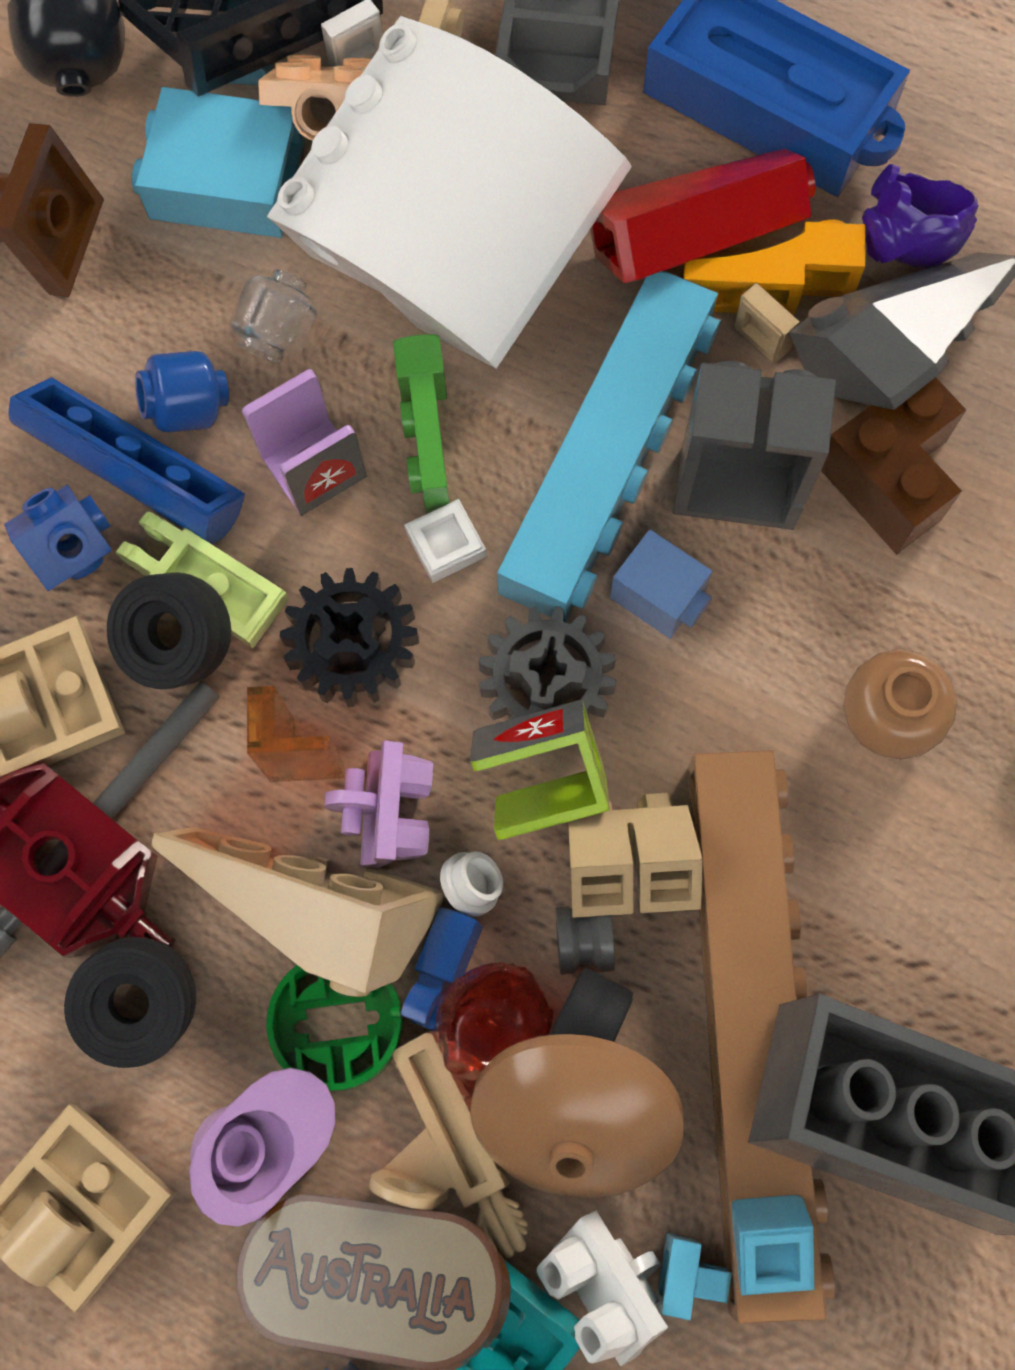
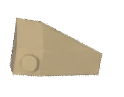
[151,827,444,997]

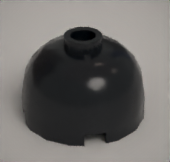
[7,0,125,97]

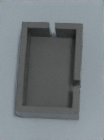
[673,361,836,530]

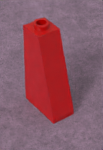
[590,148,816,284]

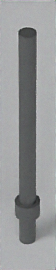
[0,681,220,958]

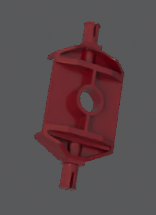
[0,763,176,958]

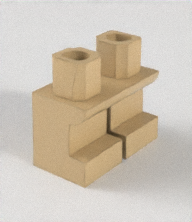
[568,793,703,918]

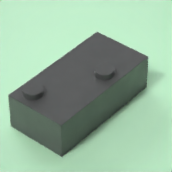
[748,993,1015,1236]

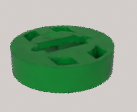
[266,965,404,1091]

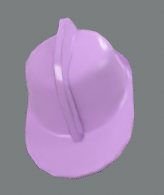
[189,1068,335,1227]

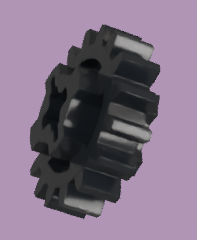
[280,568,419,707]

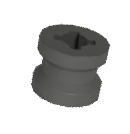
[555,906,615,975]

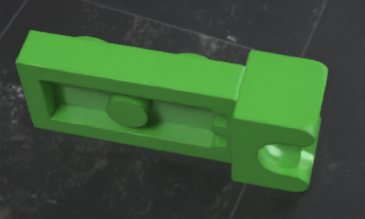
[393,334,449,514]

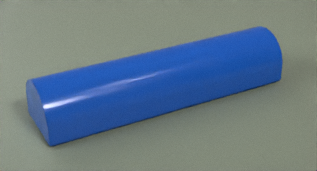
[8,377,245,544]

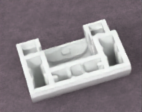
[267,16,632,369]

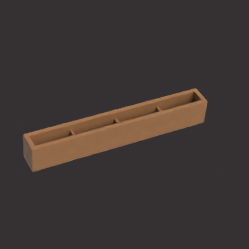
[688,750,835,1323]

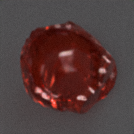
[436,962,554,1091]

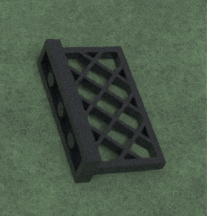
[118,0,383,97]

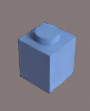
[610,529,712,639]

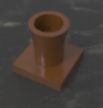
[0,123,104,297]

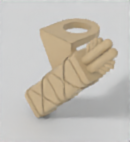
[368,1031,528,1258]

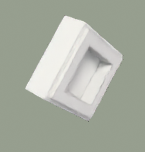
[321,0,383,67]
[404,499,487,583]

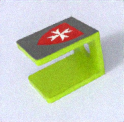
[470,699,610,840]

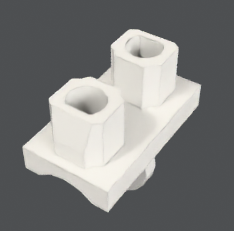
[537,1211,668,1367]

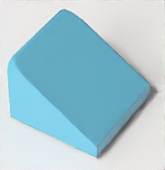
[731,1195,814,1296]

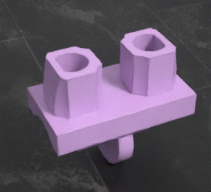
[324,740,433,869]

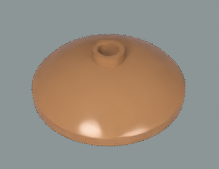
[470,1034,684,1199]

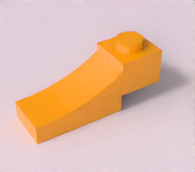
[681,219,865,316]

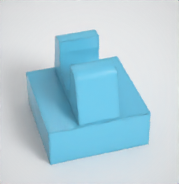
[656,1232,732,1320]

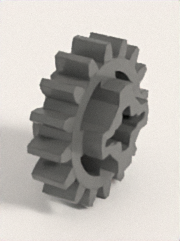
[479,606,617,725]

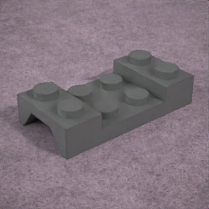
[495,0,619,106]

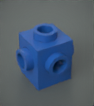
[4,484,112,591]

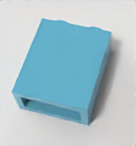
[132,87,305,238]

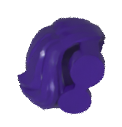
[862,164,979,269]

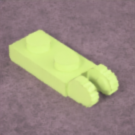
[116,511,289,648]

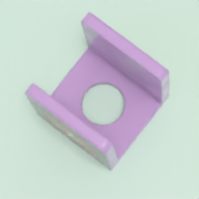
[242,369,367,516]

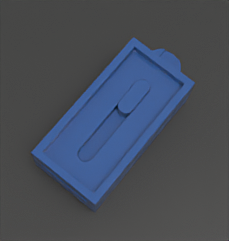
[643,0,910,198]

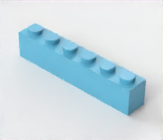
[497,271,721,622]

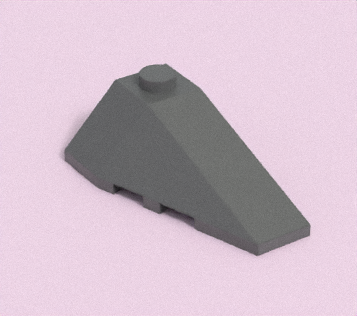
[789,252,1015,410]

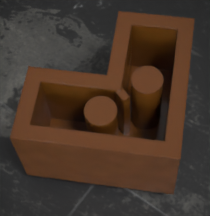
[821,377,966,555]

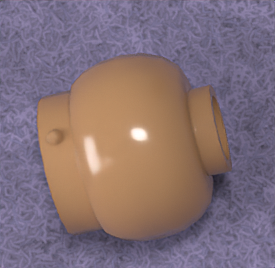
[843,649,957,760]

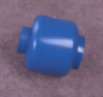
[135,351,229,433]

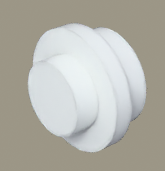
[440,851,503,917]

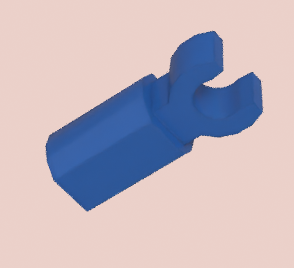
[401,907,483,1032]

